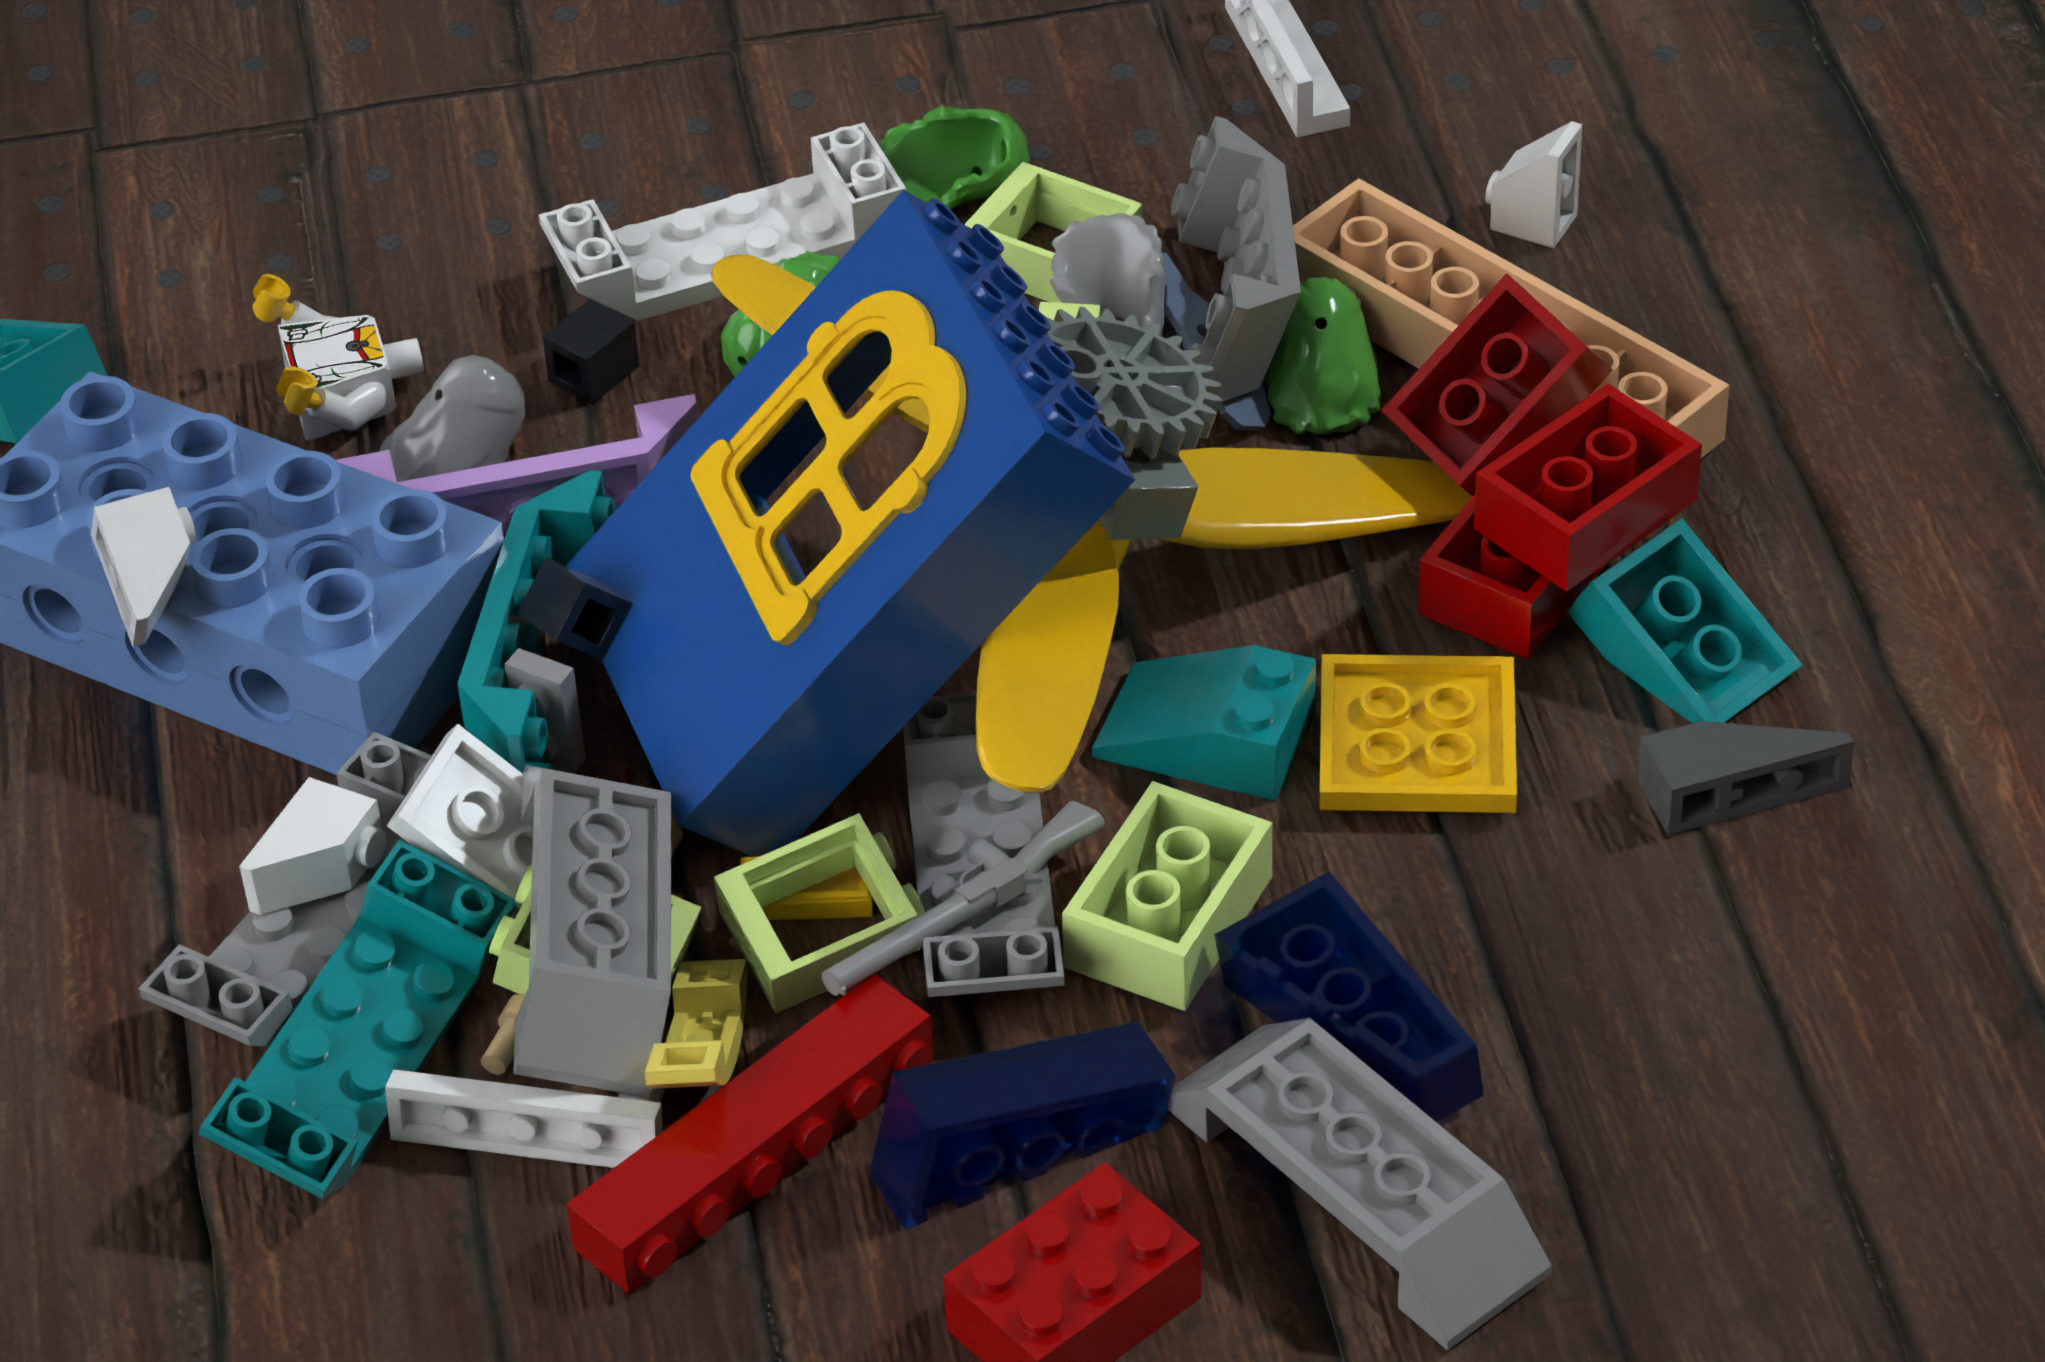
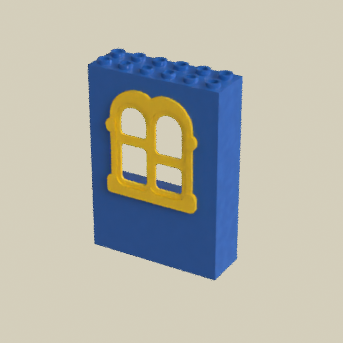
[566,190,1135,857]

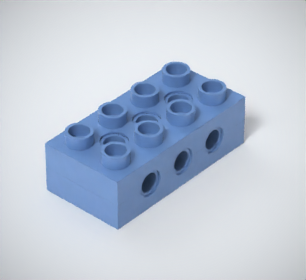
[0,371,504,775]

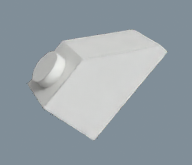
[1485,121,1582,249]
[91,487,196,647]
[239,777,386,915]

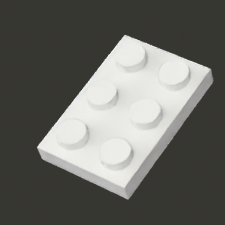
[387,724,533,919]

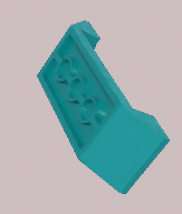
[457,470,615,774]
[199,839,516,1199]

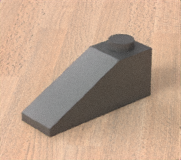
[1637,721,1854,836]

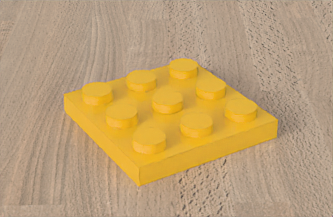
[1319,654,1517,813]

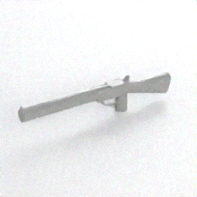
[822,801,1105,996]

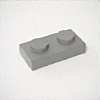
[505,648,586,774]

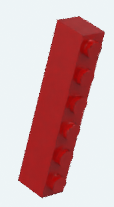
[566,974,934,1294]

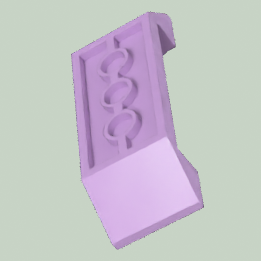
[336,394,699,540]

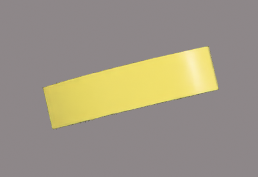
[645,959,748,1089]

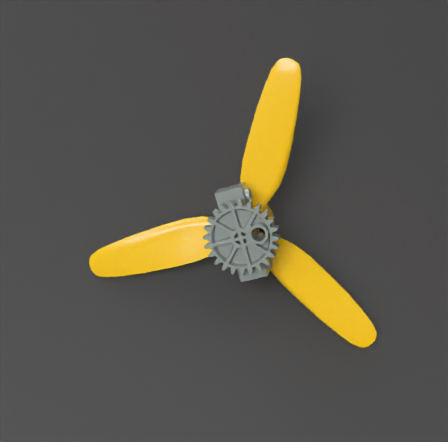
[711,254,1473,793]

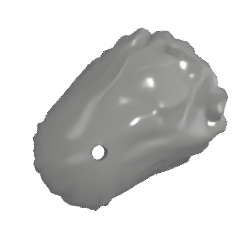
[1050,213,1166,338]
[379,355,525,482]

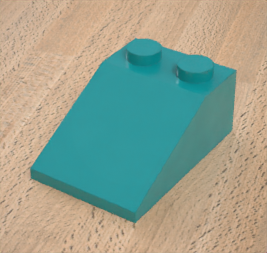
[0,319,107,445]
[1567,518,1803,723]
[1092,645,1316,801]

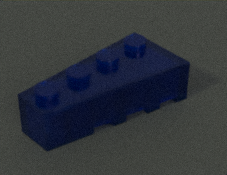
[1214,872,1484,1122]
[869,1022,1176,1230]

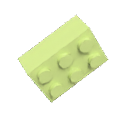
[1062,781,1273,1011]

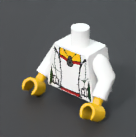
[252,274,424,441]

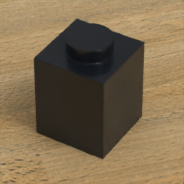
[542,299,640,405]
[517,557,632,660]

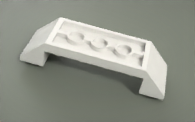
[539,122,906,321]

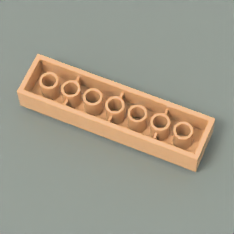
[1293,178,1730,458]

